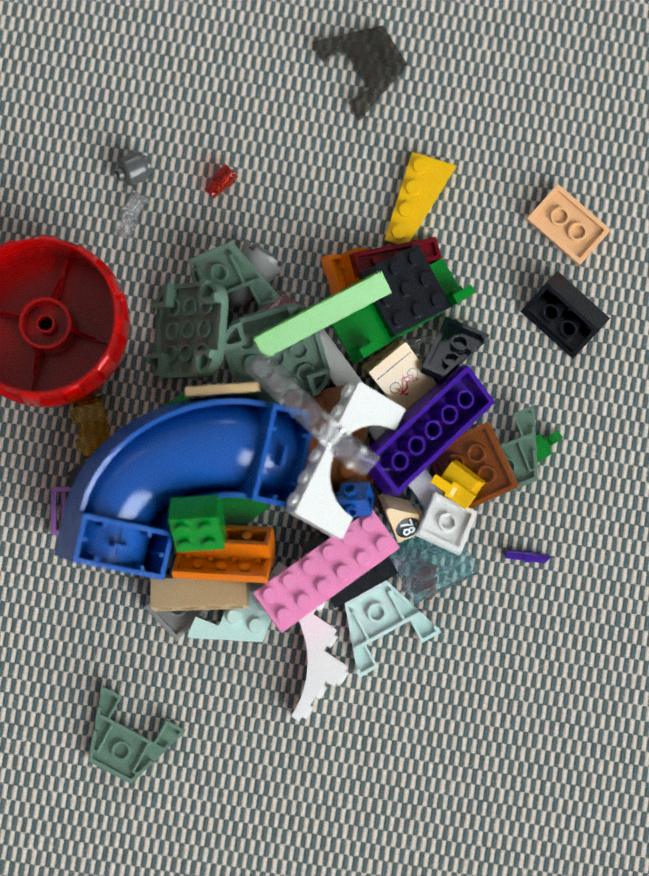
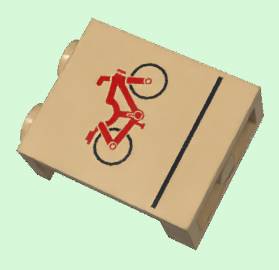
[362,338,436,412]

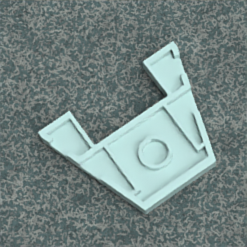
[344,580,441,678]
[187,582,271,642]

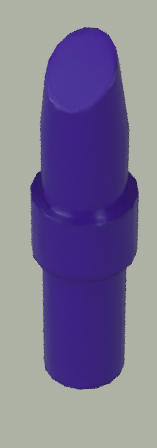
[505,549,551,563]

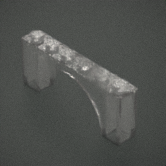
[246,352,380,476]

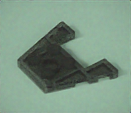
[312,25,407,121]

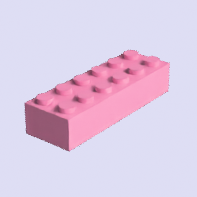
[253,510,400,633]

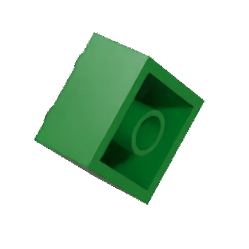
[168,495,226,552]

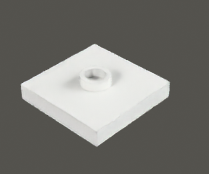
[416,491,477,555]

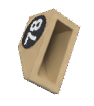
[378,494,423,543]

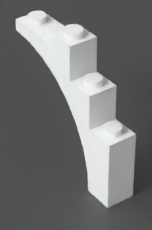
[267,562,349,721]

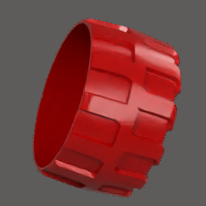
[0,234,130,408]

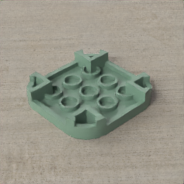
[146,279,228,379]
[225,303,331,405]

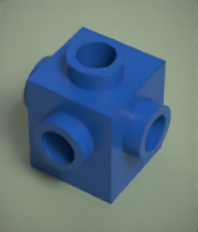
[335,481,374,517]

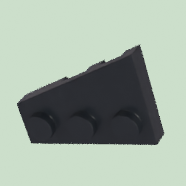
[420,317,489,382]

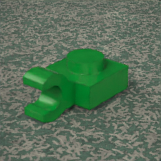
[536,430,563,463]

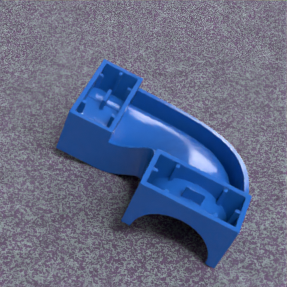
[54,397,317,580]

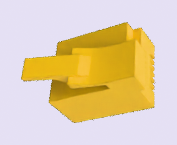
[431,459,486,510]

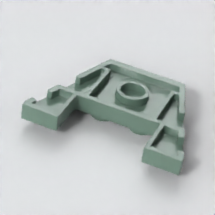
[189,241,281,308]
[501,406,538,494]
[88,686,186,784]

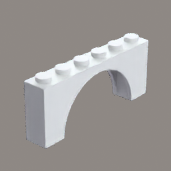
[285,381,406,539]

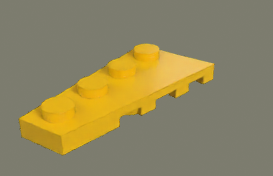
[384,152,457,245]

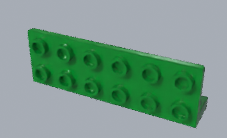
[331,259,476,364]

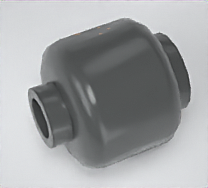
[115,152,152,186]

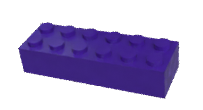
[357,365,495,496]

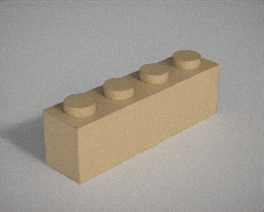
[150,575,250,611]

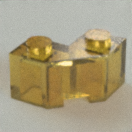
[70,395,110,460]

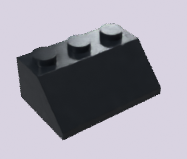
[520,271,610,359]

